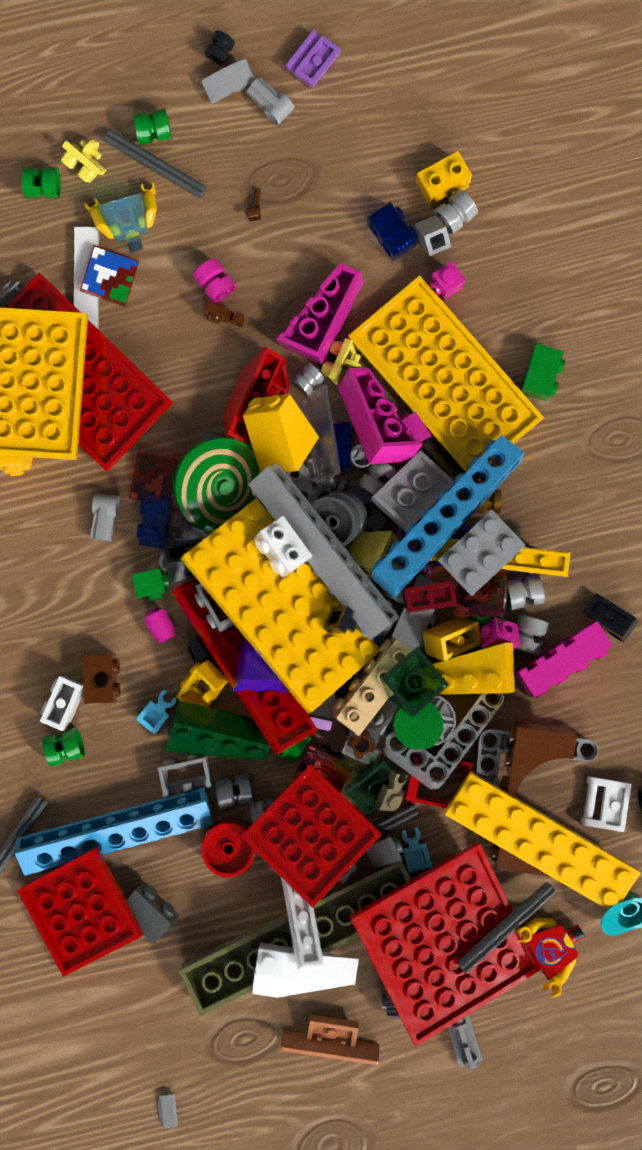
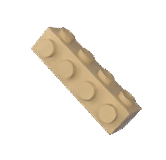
[332,637,420,736]

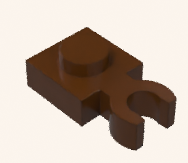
[202,301,245,327]

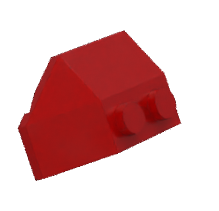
[224,347,290,445]

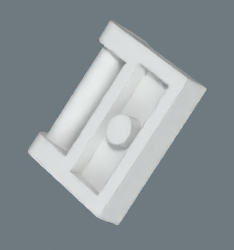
[580,776,632,832]

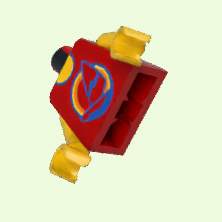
[514,917,585,998]

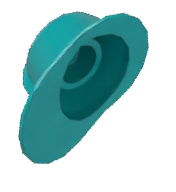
[600,892,642,935]

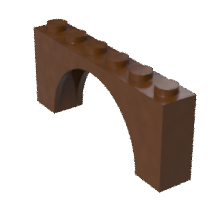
[491,721,577,877]

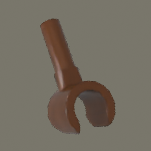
[247,188,261,222]

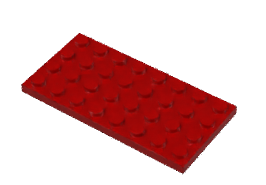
[6,272,174,472]

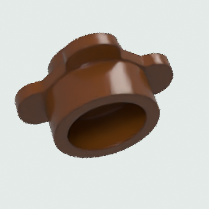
[347,730,376,759]

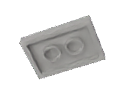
[371,450,454,532]
[438,510,526,596]

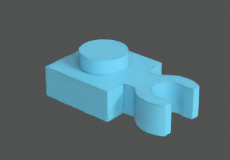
[136,690,178,734]
[402,826,432,873]

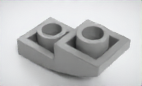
[201,59,255,103]

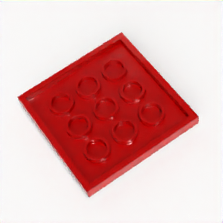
[241,764,382,908]
[17,847,144,977]

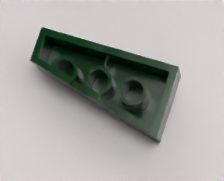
[164,700,270,760]

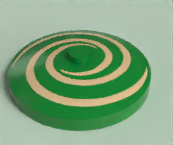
[173,437,264,533]

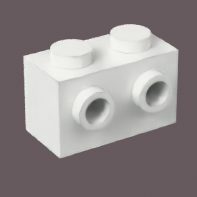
[254,516,313,578]
[40,676,84,731]

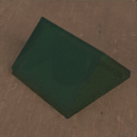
[380,647,449,717]
[344,755,392,815]

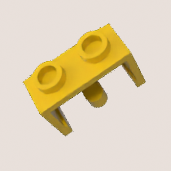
[176,660,228,707]

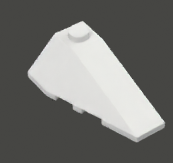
[252,942,359,997]

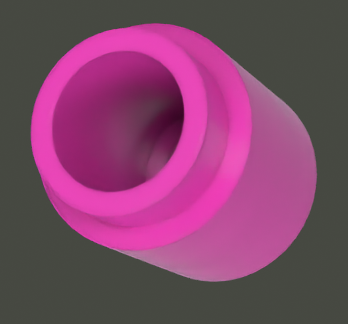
[144,607,176,644]

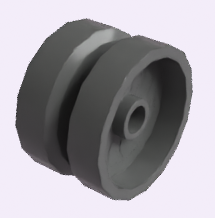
[312,491,367,546]

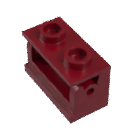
[402,580,457,614]

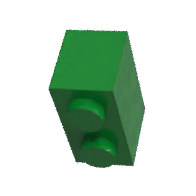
[520,343,566,401]

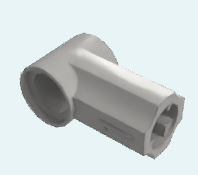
[247,77,295,126]
[90,493,120,542]

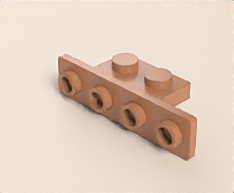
[281,1014,380,1065]

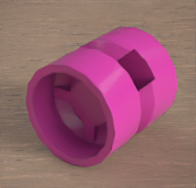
[193,258,237,304]

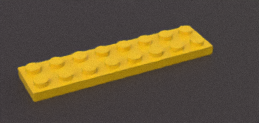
[445,771,641,910]

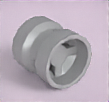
[292,362,325,396]
[350,444,371,470]

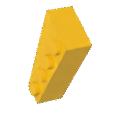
[411,643,515,695]

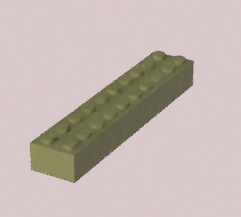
[179,860,411,1016]

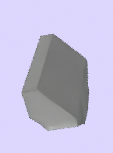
[157,1093,178,1129]

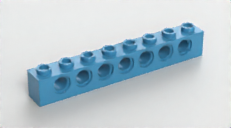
[372,435,524,598]
[15,787,214,876]

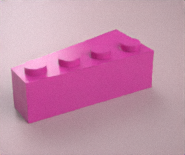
[277,263,364,366]

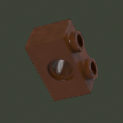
[83,654,121,704]

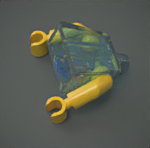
[84,182,157,253]

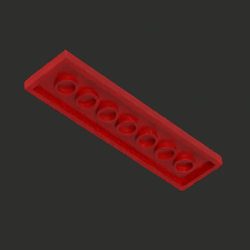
[172,578,318,755]

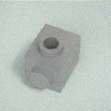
[414,215,451,256]

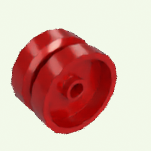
[201,818,256,878]

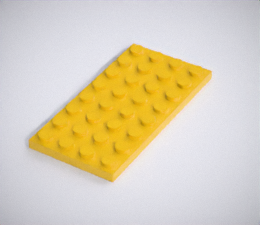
[348,275,544,473]
[181,498,379,714]

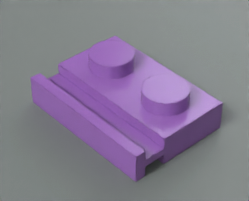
[285,29,341,89]

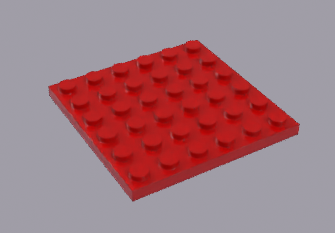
[349,842,541,1047]

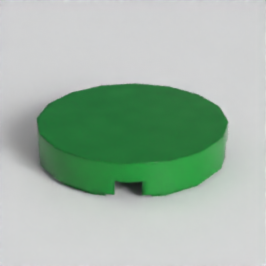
[394,700,444,750]

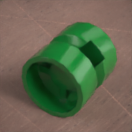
[133,108,172,145]
[22,167,61,199]
[42,727,85,767]

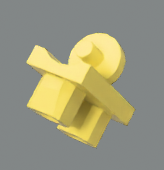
[61,139,106,183]
[321,338,363,386]

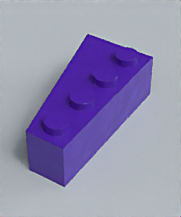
[233,639,289,693]

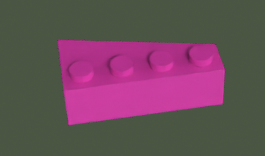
[337,368,423,464]
[514,621,613,698]

